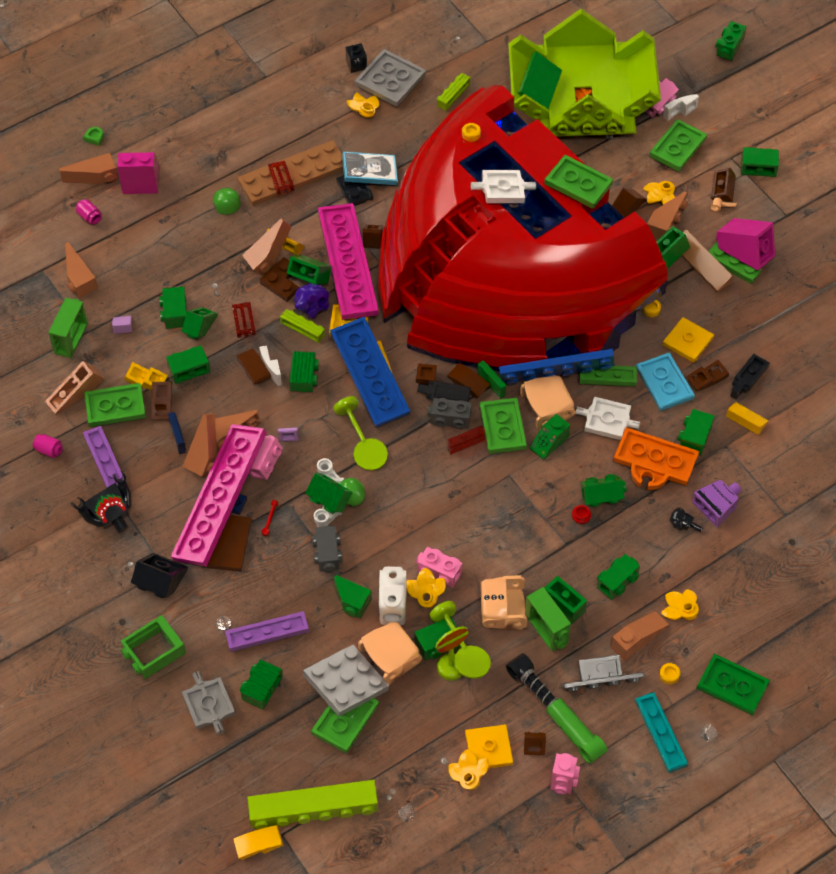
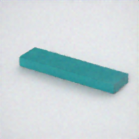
[635,692,688,773]

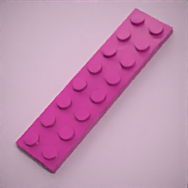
[318,203,379,320]
[171,424,267,567]

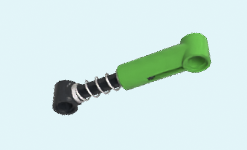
[505,653,608,764]

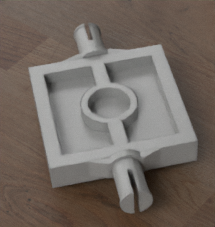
[182,671,235,735]

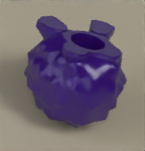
[294,283,329,318]

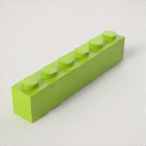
[247,780,378,829]

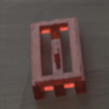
[268,160,295,195]
[232,302,256,338]
[448,426,485,455]

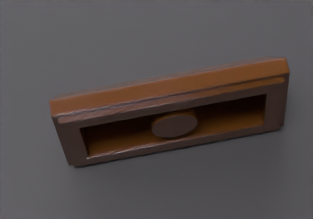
[711,167,736,202]

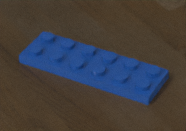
[330,317,410,428]
[499,349,615,385]

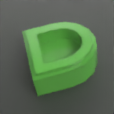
[83,127,104,146]

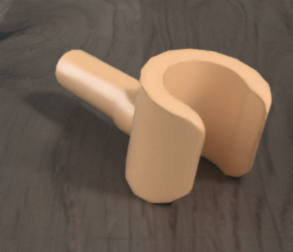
[711,198,736,212]

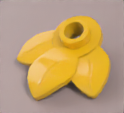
[346,92,379,118]
[643,181,675,205]
[407,568,446,608]
[661,589,699,620]
[448,749,489,790]

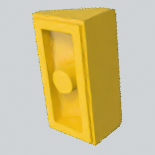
[267,228,305,255]
[726,402,769,435]

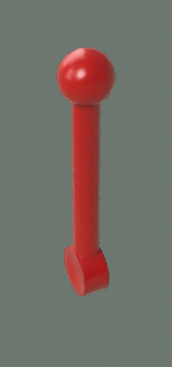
[261,500,278,536]

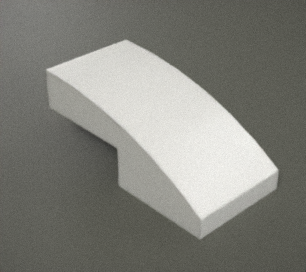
[663,94,699,121]
[259,346,282,386]

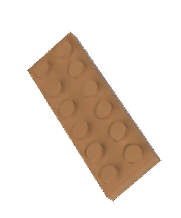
[237,140,343,206]

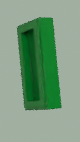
[478,361,506,399]

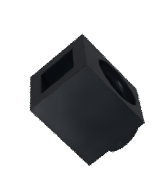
[345,43,367,73]

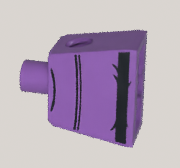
[692,480,741,528]

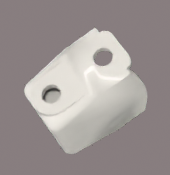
[379,567,407,625]

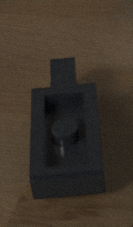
[730,354,770,399]
[417,381,471,402]

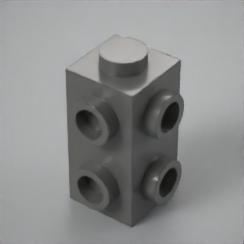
[428,398,471,429]
[312,526,343,572]

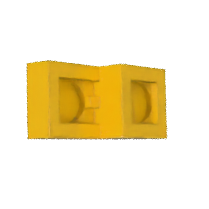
[124,362,168,390]
[234,825,284,860]

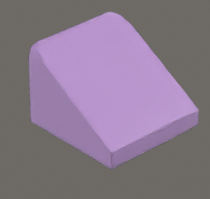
[112,316,132,334]
[278,428,299,442]

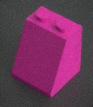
[117,152,160,194]
[716,218,775,270]

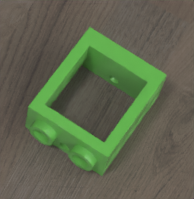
[48,298,88,358]
[525,587,571,652]
[120,615,186,679]

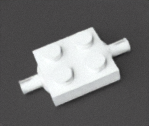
[471,170,536,203]
[575,397,640,440]

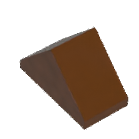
[610,188,647,220]
[363,224,383,249]

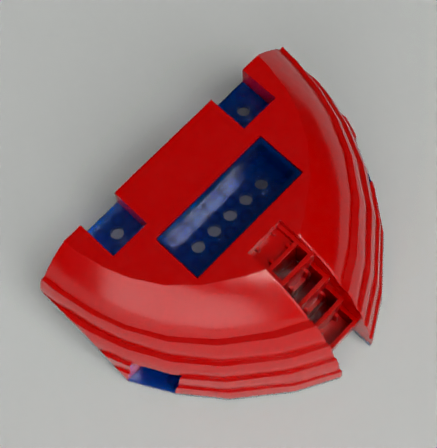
[378,85,668,372]

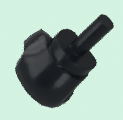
[670,508,703,532]

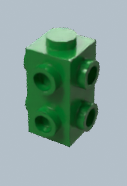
[715,21,747,61]
[580,474,627,507]
[597,554,640,600]

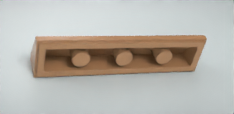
[682,229,733,292]

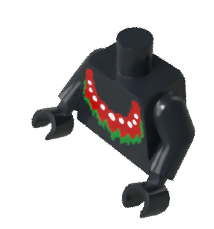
[71,471,131,533]

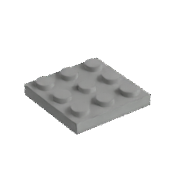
[355,49,426,107]
[303,645,390,717]

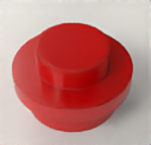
[572,505,591,524]

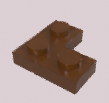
[259,257,299,302]

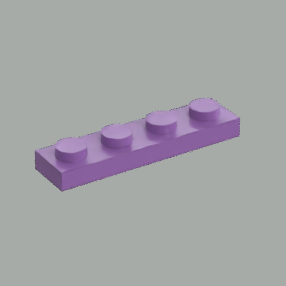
[83,426,122,488]
[225,611,309,652]

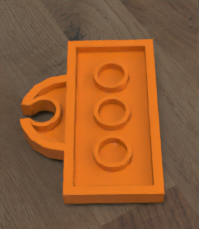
[613,427,699,490]

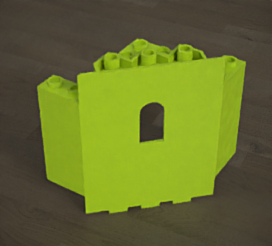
[508,9,661,136]

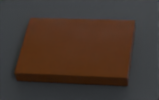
[202,515,252,572]

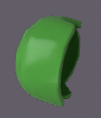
[213,188,241,215]
[339,478,366,508]

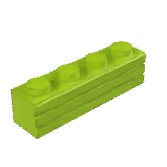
[437,73,470,111]
[280,309,325,343]

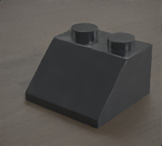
[131,552,188,598]

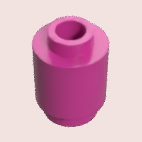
[76,199,102,225]
[33,434,63,458]

